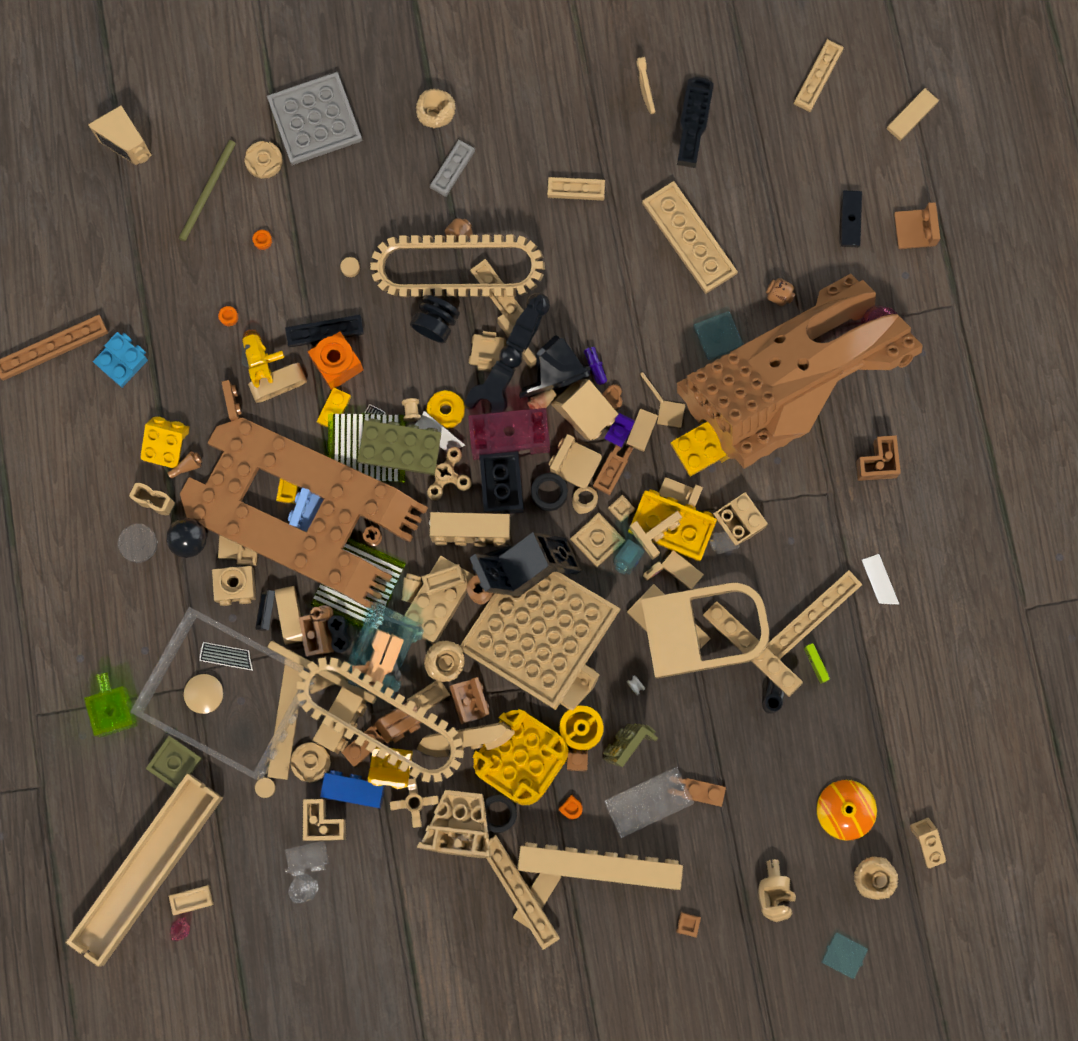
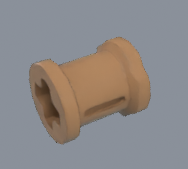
[363,526,382,547]

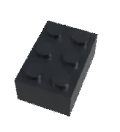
[479,451,524,514]

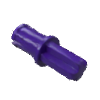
[583,347,607,385]

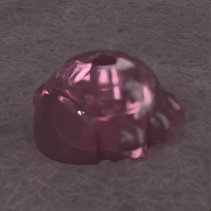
[170,917,190,941]

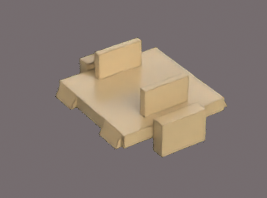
[468,331,506,372]

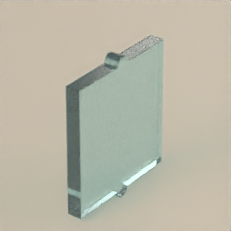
[822,932,868,979]

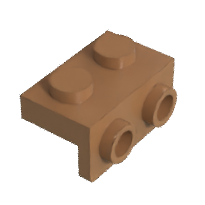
[449,677,489,724]

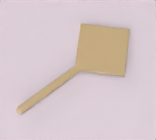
[640,372,685,428]

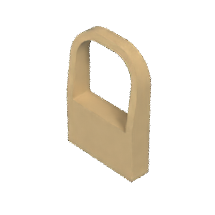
[641,583,769,679]

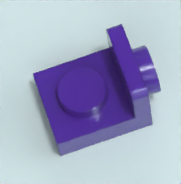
[604,413,635,448]

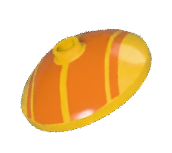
[816,780,877,840]

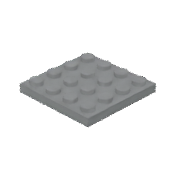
[267,72,362,165]

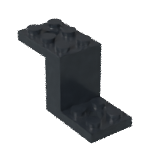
[470,532,582,596]

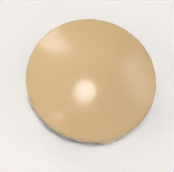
[184,674,223,714]

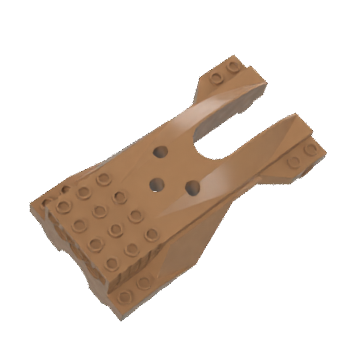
[677,274,923,469]

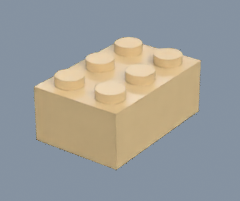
[313,687,368,754]

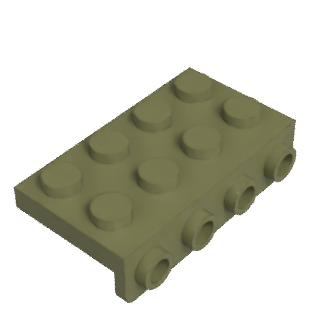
[357,418,442,475]
[602,723,658,767]

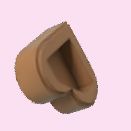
[602,384,622,410]

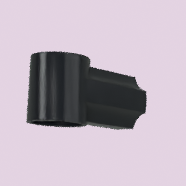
[762,680,784,714]

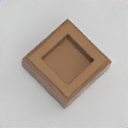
[676,913,701,937]

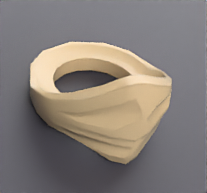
[572,487,598,514]

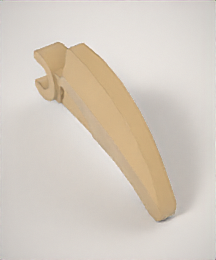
[636,57,655,114]

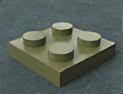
[146,736,203,790]

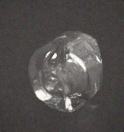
[288,874,318,903]

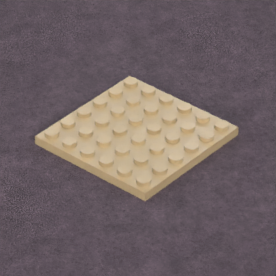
[459,572,620,710]

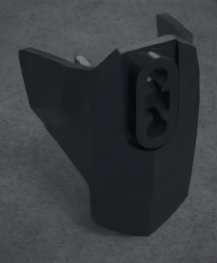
[519,335,591,399]

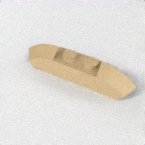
[417,722,515,757]

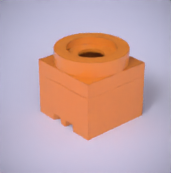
[308,332,364,391]

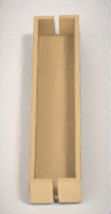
[66,774,223,967]

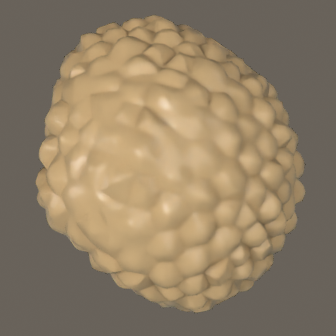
[416,89,456,128]
[424,641,465,682]
[854,857,898,900]

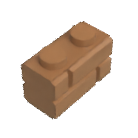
[375,701,422,743]

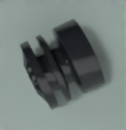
[410,295,460,343]

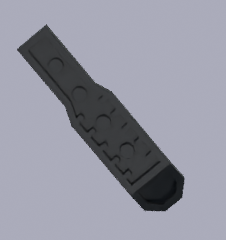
[677,77,714,168]

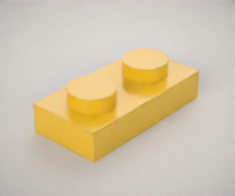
[317,387,351,431]

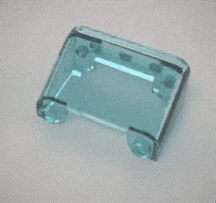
[347,602,423,698]

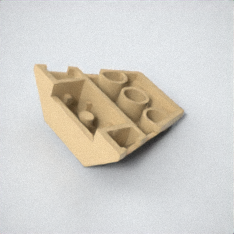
[417,790,491,858]

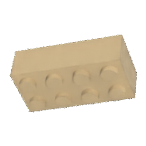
[430,512,510,547]
[400,556,474,644]

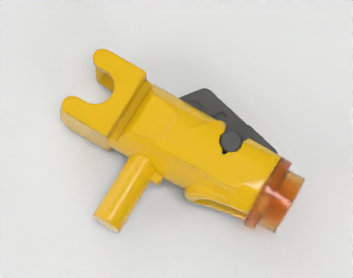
[242,330,285,388]

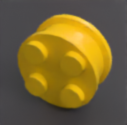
[559,706,604,751]

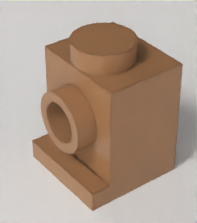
[567,750,588,771]

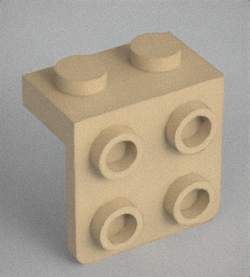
[549,434,602,489]
[560,664,600,710]

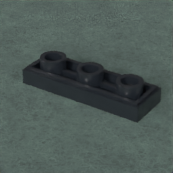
[840,190,862,248]

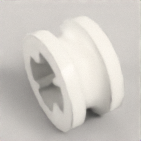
[627,675,645,695]

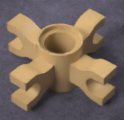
[390,778,439,828]

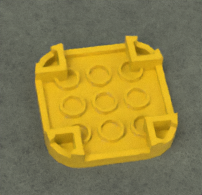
[472,709,568,805]

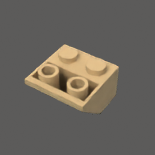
[713,492,768,546]

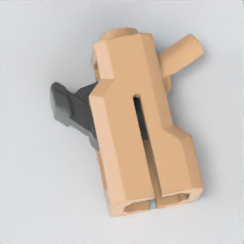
[352,629,404,686]

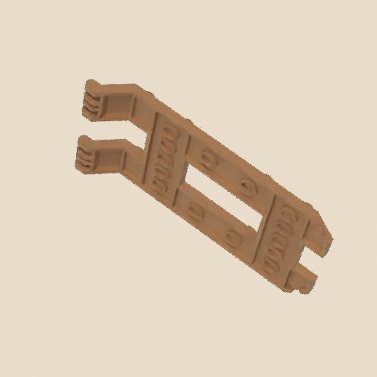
[180,418,428,611]

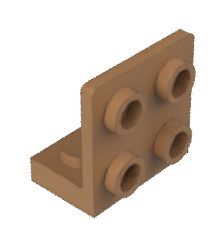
[894,202,940,249]

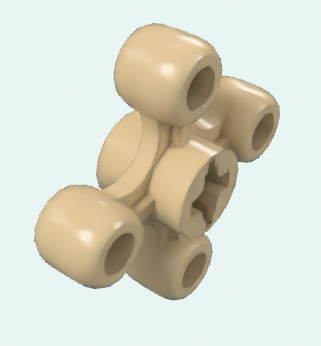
[427,447,471,501]

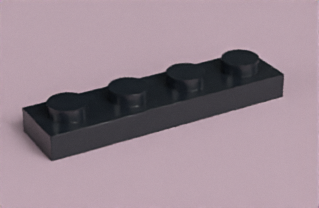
[285,315,364,348]

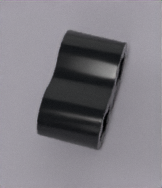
[328,615,352,653]

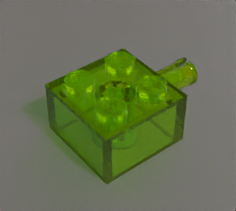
[84,672,138,738]

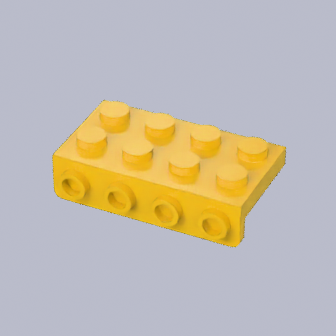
[628,489,717,561]

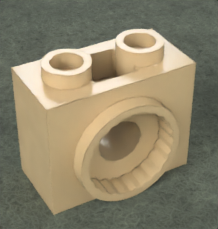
[212,566,256,606]

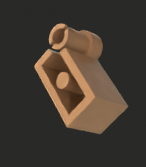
[299,605,334,656]

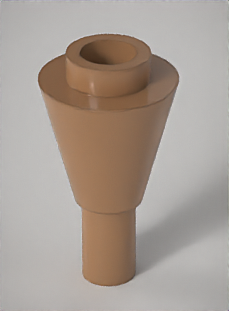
[168,451,203,479]

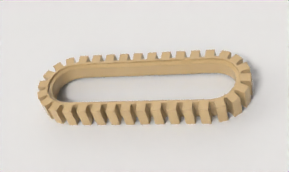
[371,235,545,297]
[296,657,464,782]

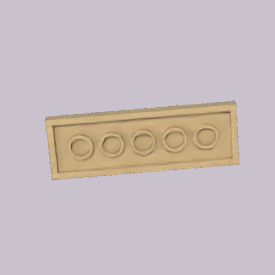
[642,181,738,294]

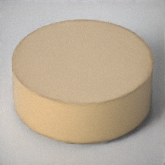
[341,257,360,277]
[255,778,276,798]

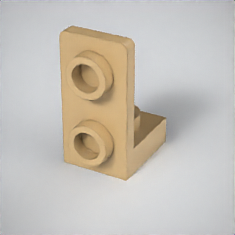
[659,478,703,507]
[910,818,946,868]

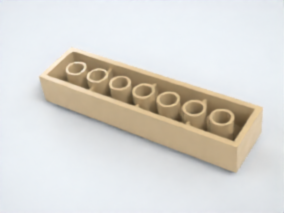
[518,842,683,890]

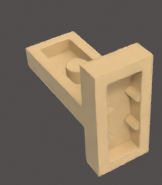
[629,511,682,560]

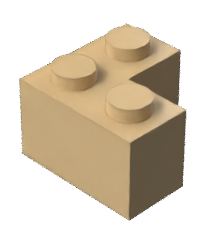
[303,799,346,841]

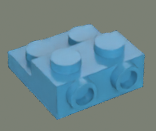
[93,332,148,388]

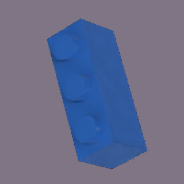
[320,770,385,809]

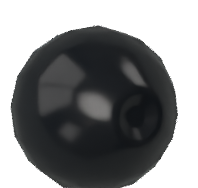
[166,518,207,558]

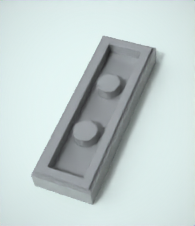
[430,140,475,197]

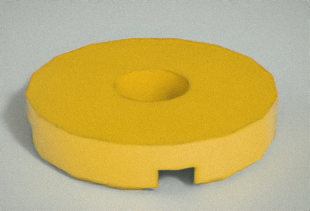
[427,390,465,429]

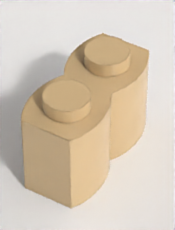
[129,483,175,515]

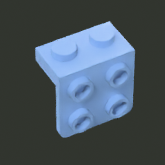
[288,488,324,532]

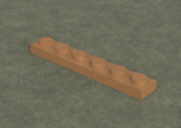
[0,314,108,381]

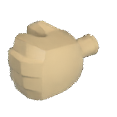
[758,859,796,922]

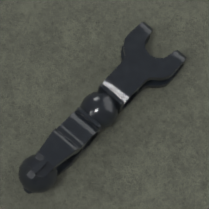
[464,293,550,424]

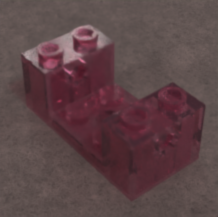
[468,408,550,460]

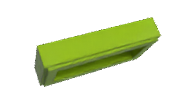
[804,643,829,684]

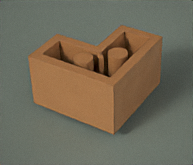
[856,435,901,481]

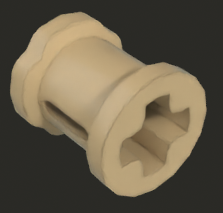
[402,398,421,422]

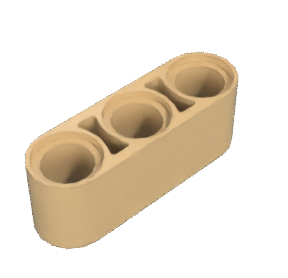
[248,363,307,403]
[275,586,303,645]

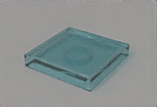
[693,311,744,360]

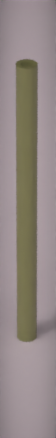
[179,140,236,242]

